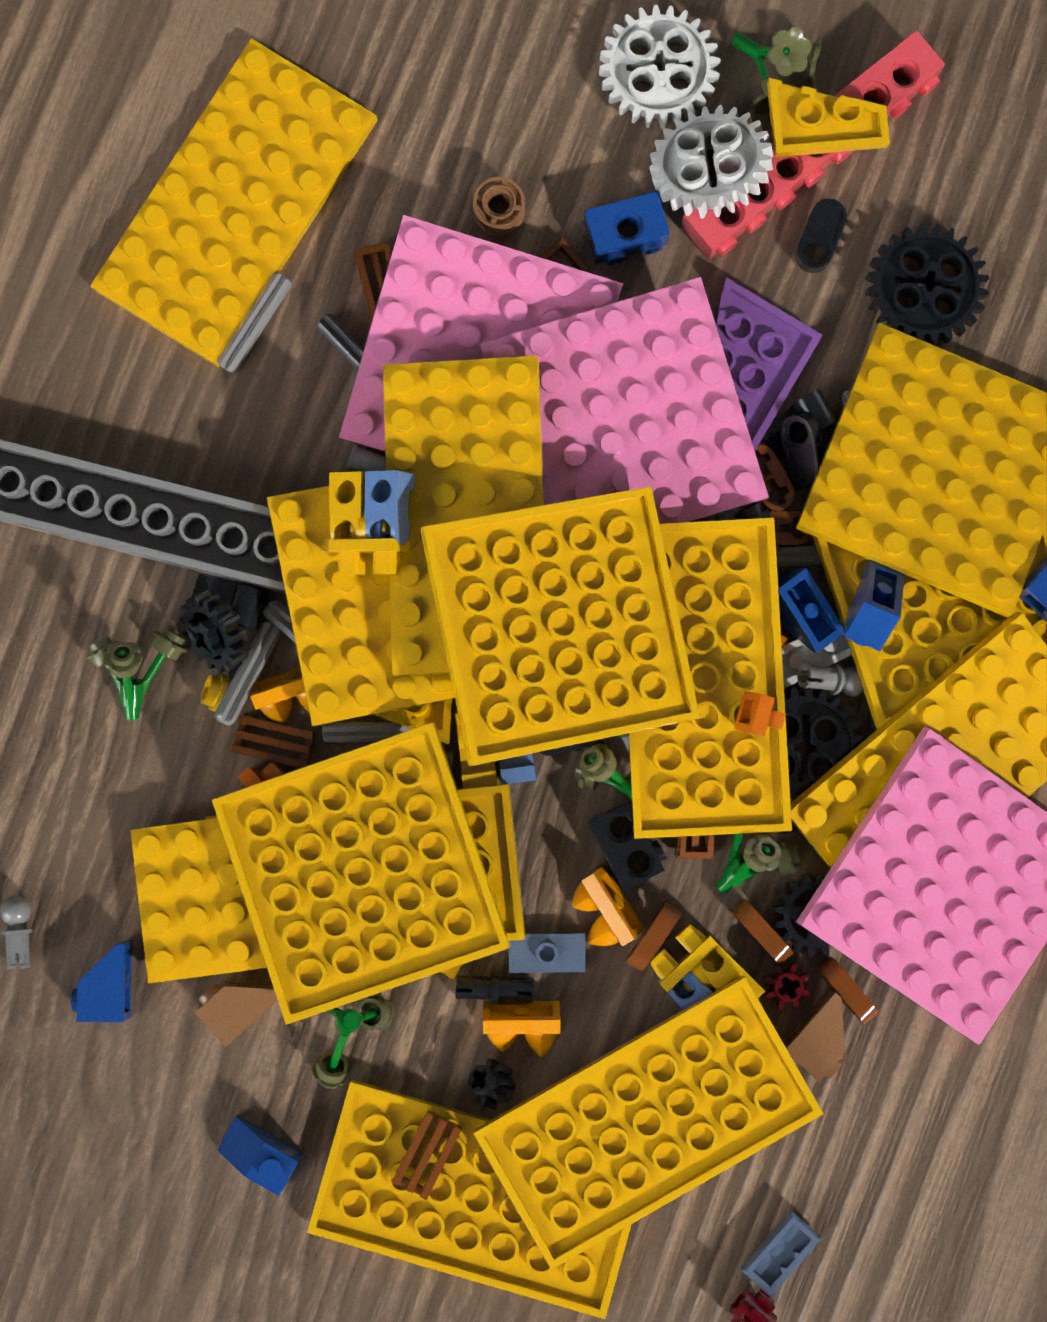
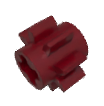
[762,962,811,1010]
[729,1288,777,1322]

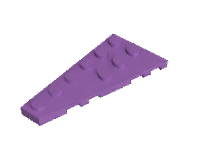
[698,277,823,522]

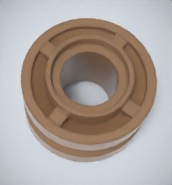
[473,177,525,237]

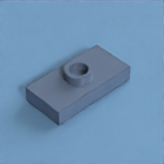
[509,932,586,973]
[740,1210,822,1297]

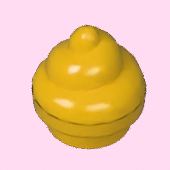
[201,674,232,712]

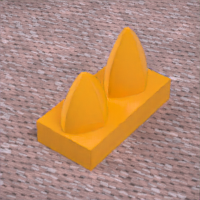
[250,667,309,725]
[572,864,645,946]
[483,1001,560,1058]

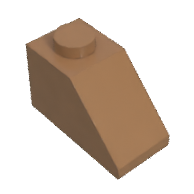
[195,982,278,1048]
[783,988,845,1082]

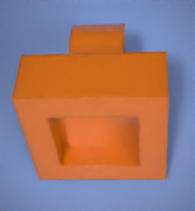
[734,691,786,736]
[237,762,285,787]

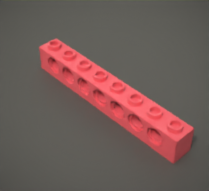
[681,30,946,260]

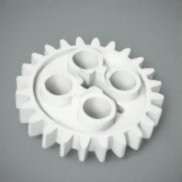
[599,5,720,129]
[649,105,774,218]

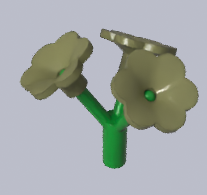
[731,26,823,114]

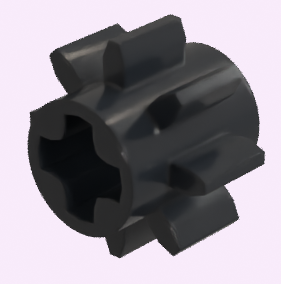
[468,1058,516,1110]

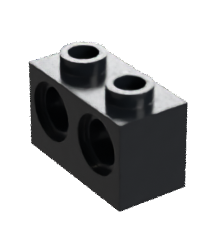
[588,801,667,891]

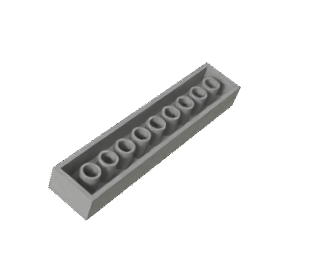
[0,440,286,594]

